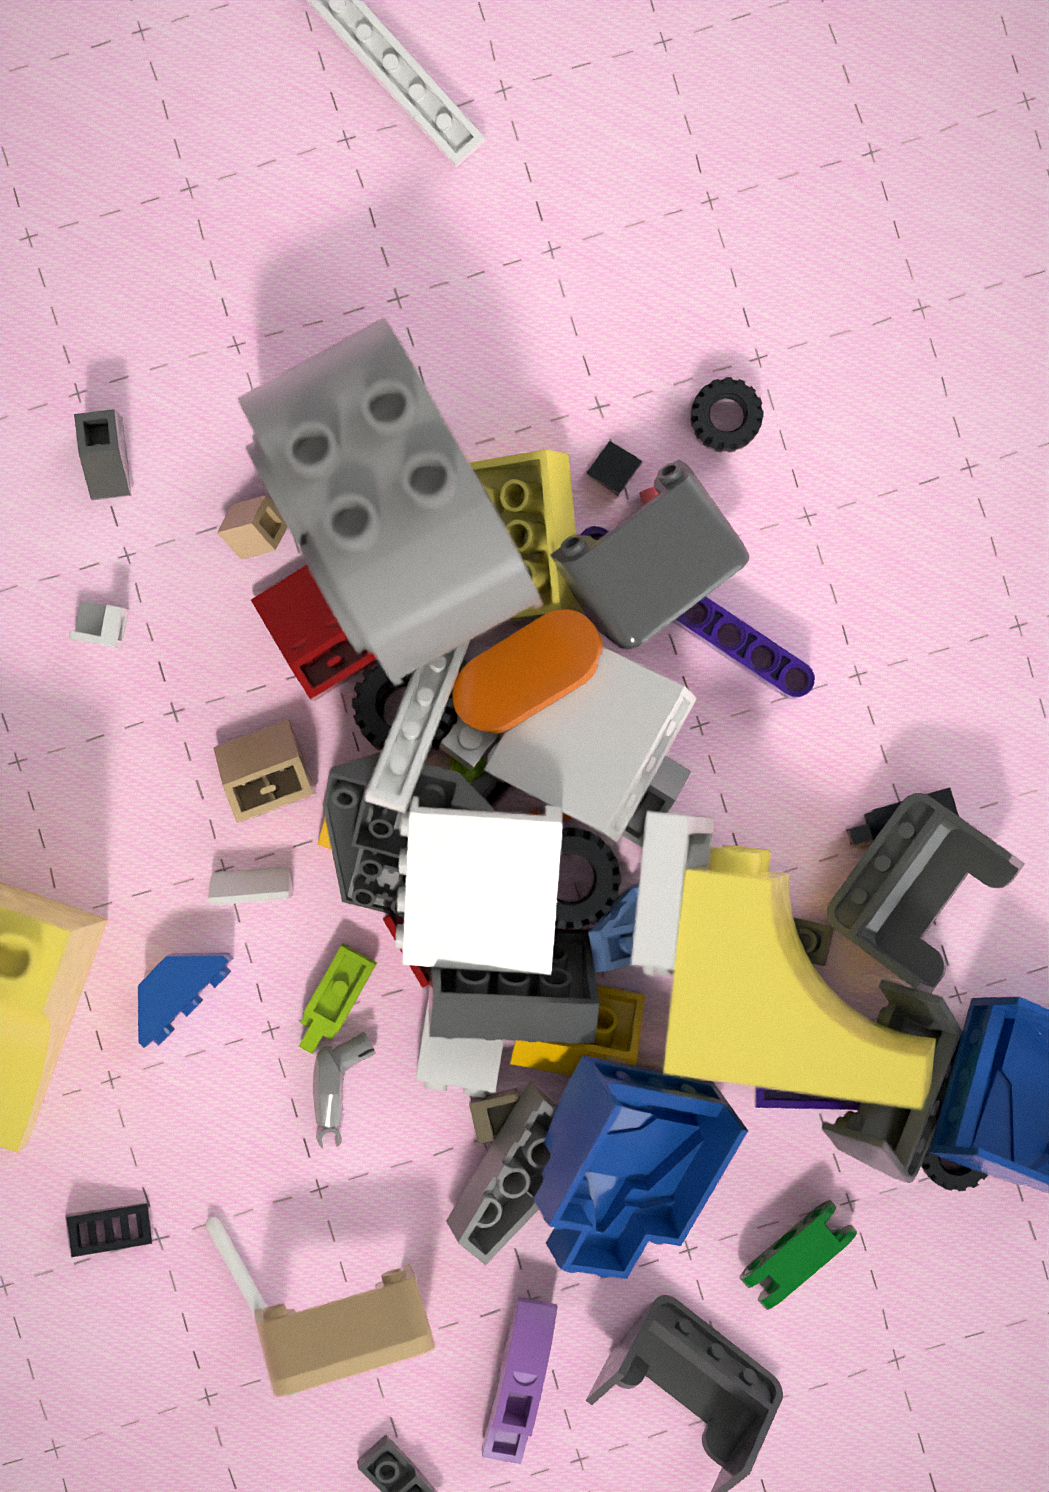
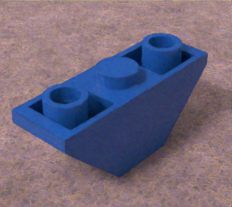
[138,953,234,1048]

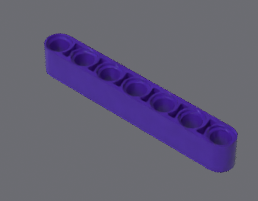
[580,526,815,699]

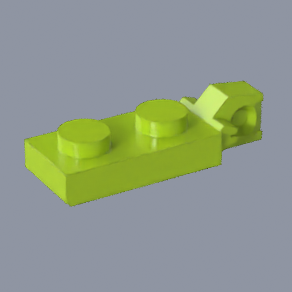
[298,943,378,1054]

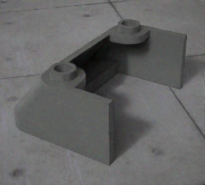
[821,979,962,1183]
[585,1295,783,1492]

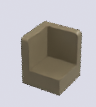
[469,1088,519,1144]

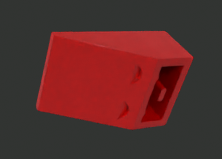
[251,565,378,702]

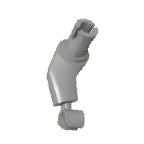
[313,1032,376,1148]

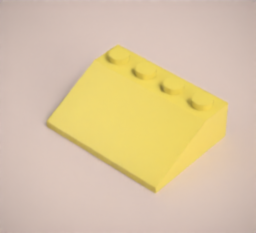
[469,449,583,622]

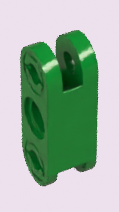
[739,1200,857,1310]

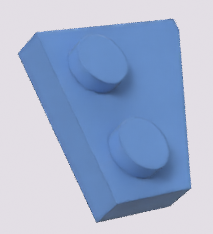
[589,883,640,972]

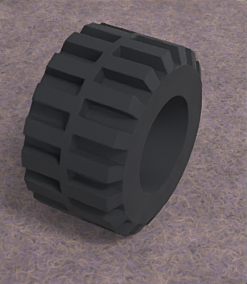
[352,660,458,756]
[554,827,621,930]

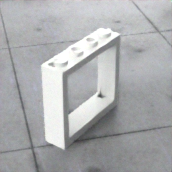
[631,812,714,976]

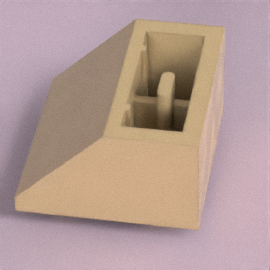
[213,719,317,823]

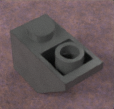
[74,409,132,500]

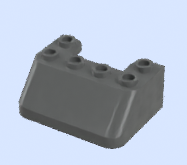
[827,793,1025,993]

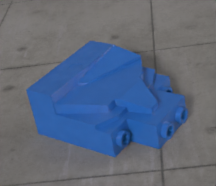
[929,996,1049,1193]
[533,1055,748,1279]

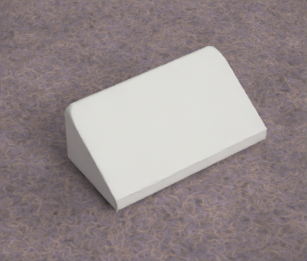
[208,867,293,906]

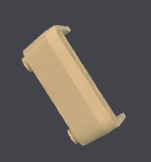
[254,1264,436,1397]

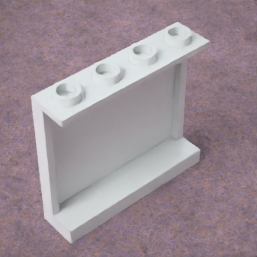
[484,647,697,843]
[395,797,563,975]

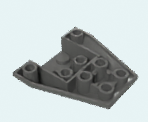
[323,752,494,918]

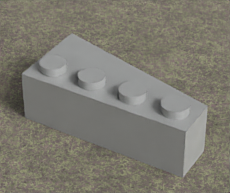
[446,1081,558,1266]

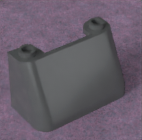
[550,459,750,649]

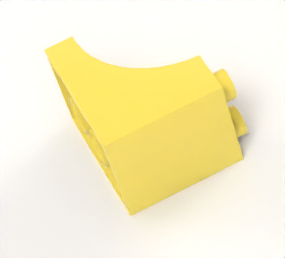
[663,845,936,1109]
[0,881,108,1153]

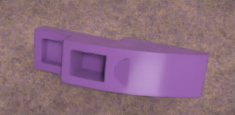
[481,1296,558,1464]

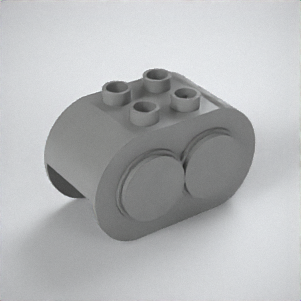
[237,317,542,686]

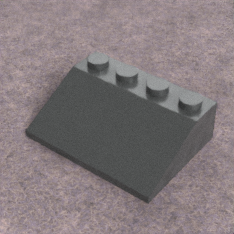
[428,928,600,1044]

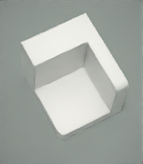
[68,602,129,649]

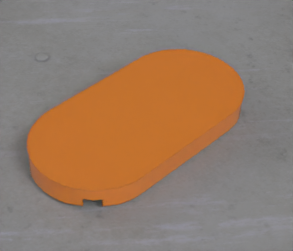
[453,609,603,734]

